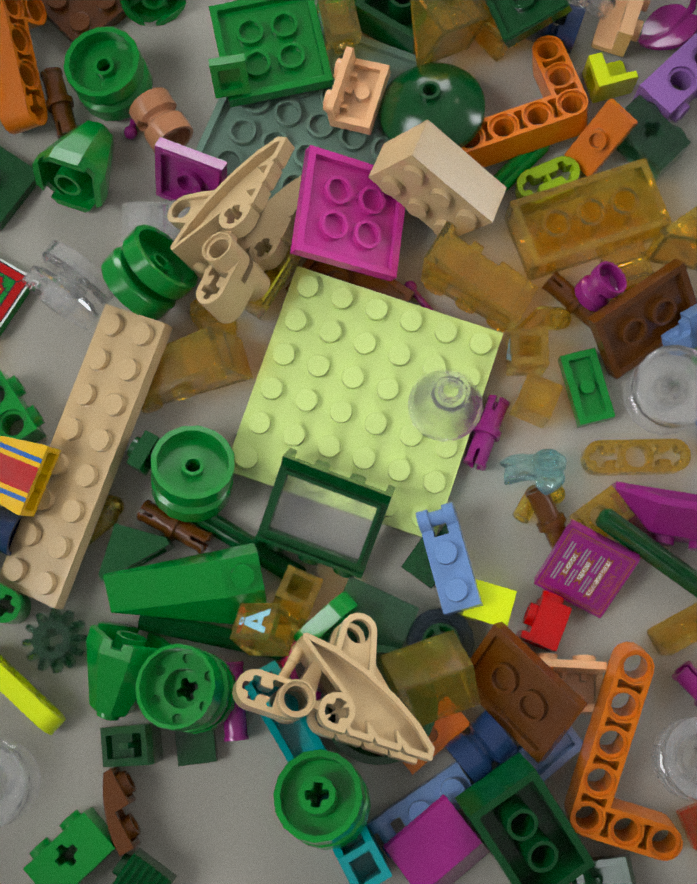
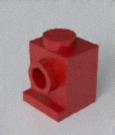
[516,591,572,652]

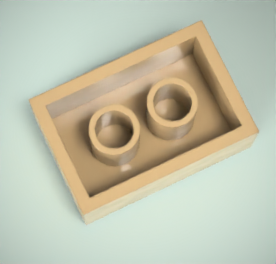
[368,120,507,241]

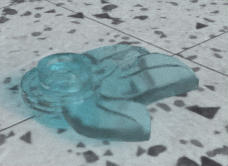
[500,449,567,495]

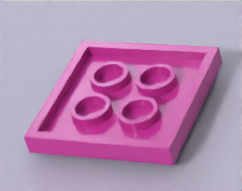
[290,145,405,281]

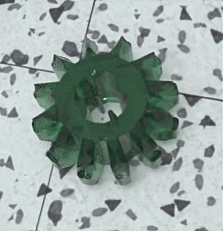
[22,608,88,673]

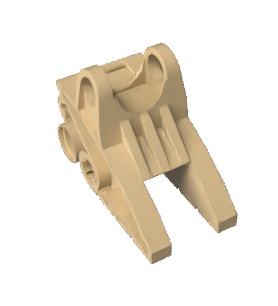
[167,137,301,324]
[232,613,435,765]

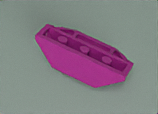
[608,481,697,551]

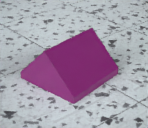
[383,794,489,884]

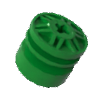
[135,643,236,734]

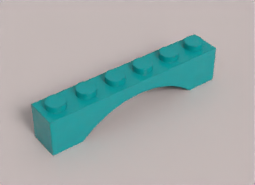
[244,660,392,884]

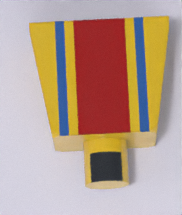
[0,436,61,517]

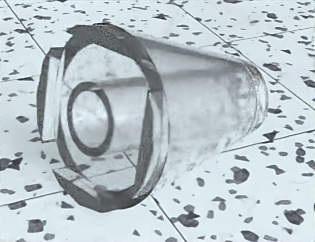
[408,368,483,442]

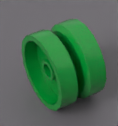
[63,27,153,121]
[101,224,198,320]
[151,425,235,522]
[273,749,371,850]

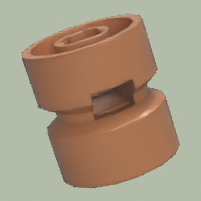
[129,87,193,153]

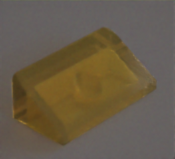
[647,602,697,656]

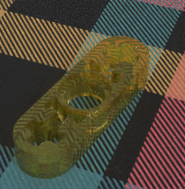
[580,439,691,476]

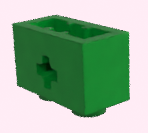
[23,807,116,884]

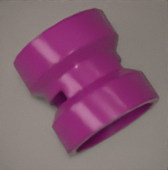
[575,261,627,312]

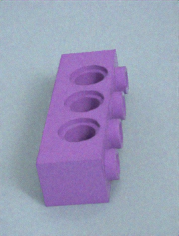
[632,33,697,129]

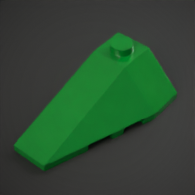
[103,543,268,624]

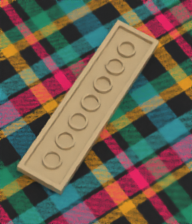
[0,304,173,609]

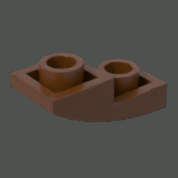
[103,767,141,857]

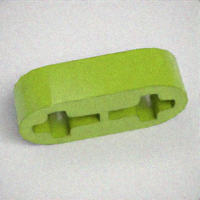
[514,156,580,206]

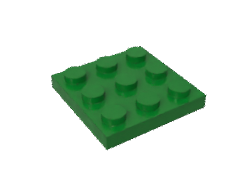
[208,0,333,108]

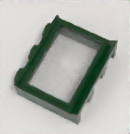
[255,448,396,579]

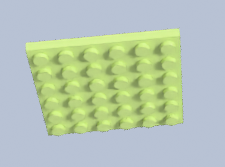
[232,266,503,538]

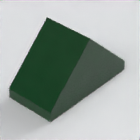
[98,523,175,582]
[100,722,163,767]

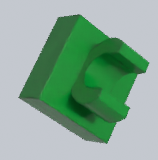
[208,53,251,98]

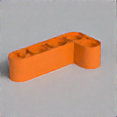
[0,0,48,135]

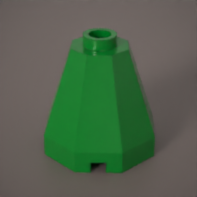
[32,120,114,212]
[86,621,171,721]

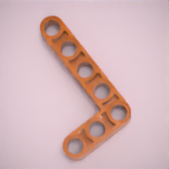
[462,35,589,168]
[564,641,683,861]

